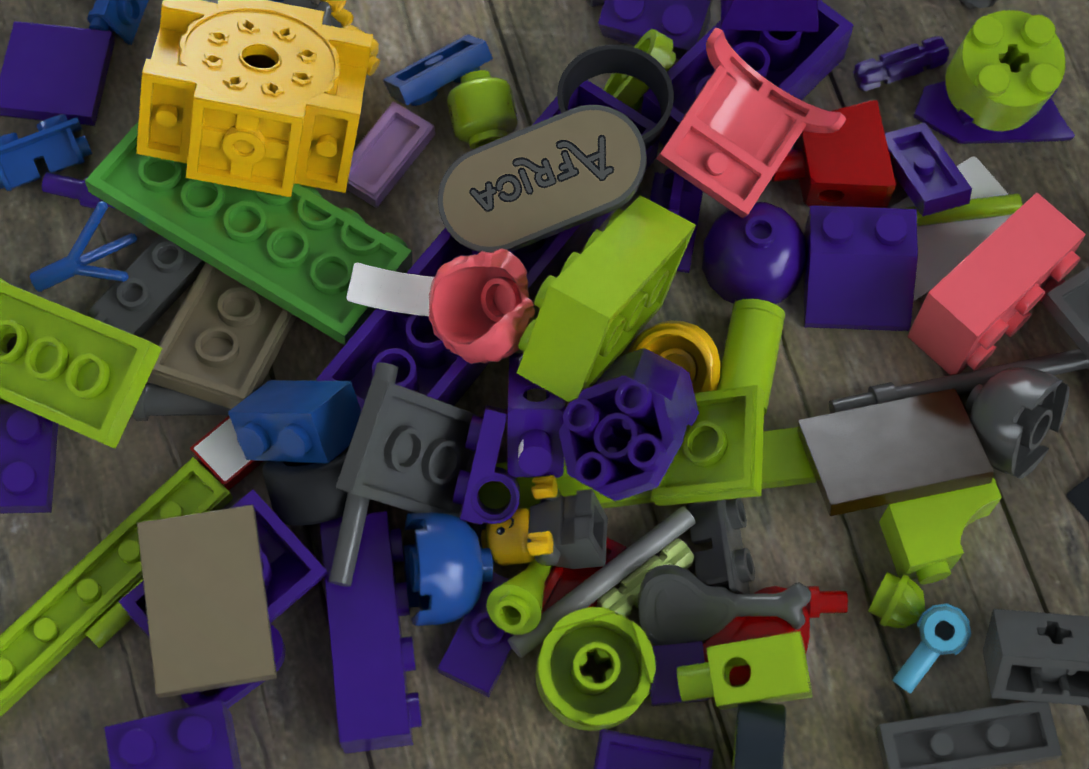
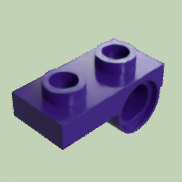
[453,405,520,525]

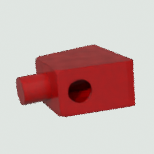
[771,100,896,208]

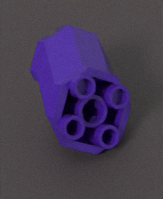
[559,348,699,501]

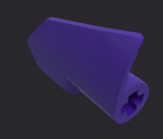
[913,81,1075,144]

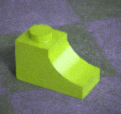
[879,478,1002,585]

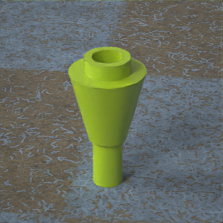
[487,560,553,635]

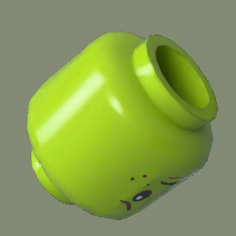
[447,70,518,149]

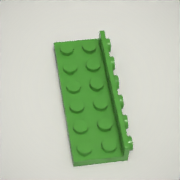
[85,122,412,345]

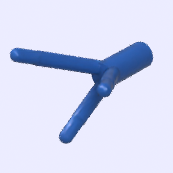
[30,201,137,292]

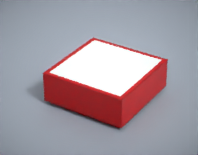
[190,416,263,490]

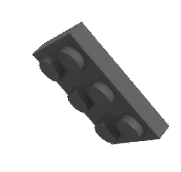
[335,377,483,518]

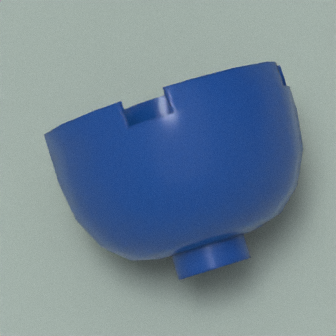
[404,512,493,626]

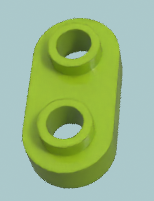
[603,29,676,111]

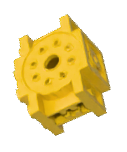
[136,0,373,197]

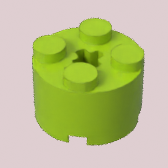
[946,10,1066,131]
[535,607,656,731]

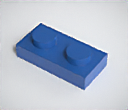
[383,34,493,106]

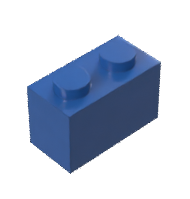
[228,380,362,464]

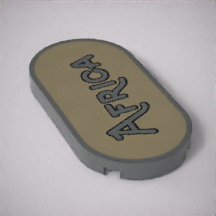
[438,105,647,253]

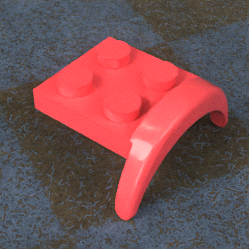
[656,28,846,218]

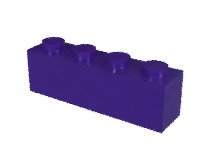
[320,511,422,754]

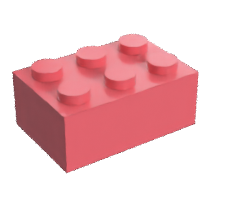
[907,192,1086,375]

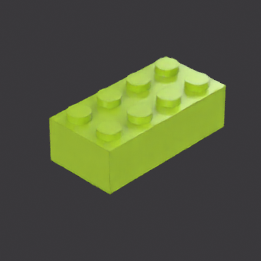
[517,195,696,402]

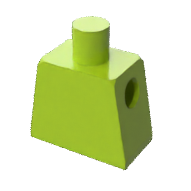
[677,632,813,710]

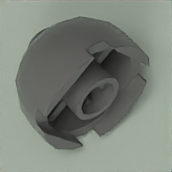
[965,367,1070,479]

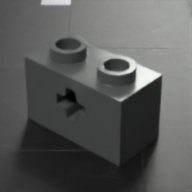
[983,609,1089,706]

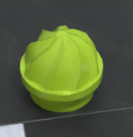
[868,572,925,628]

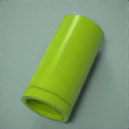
[717,299,785,415]

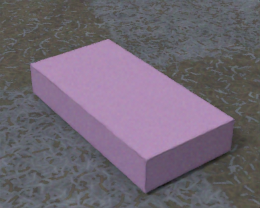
[346,101,435,208]

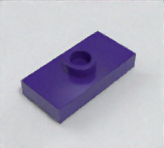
[437,572,515,697]

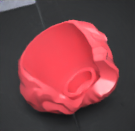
[429,248,535,364]

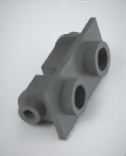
[686,498,755,594]

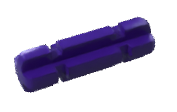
[853,36,950,91]

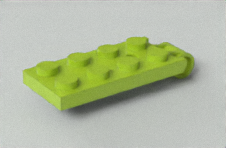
[0,281,163,449]

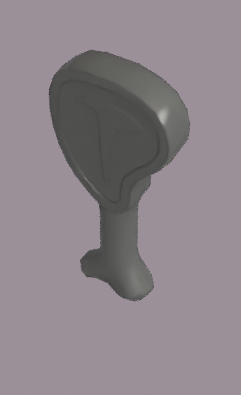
[638,565,811,646]

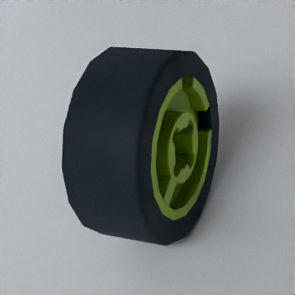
[732,702,786,769]

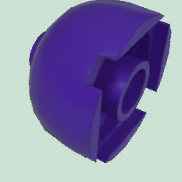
[702,202,806,304]

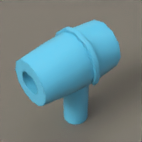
[892,604,971,694]

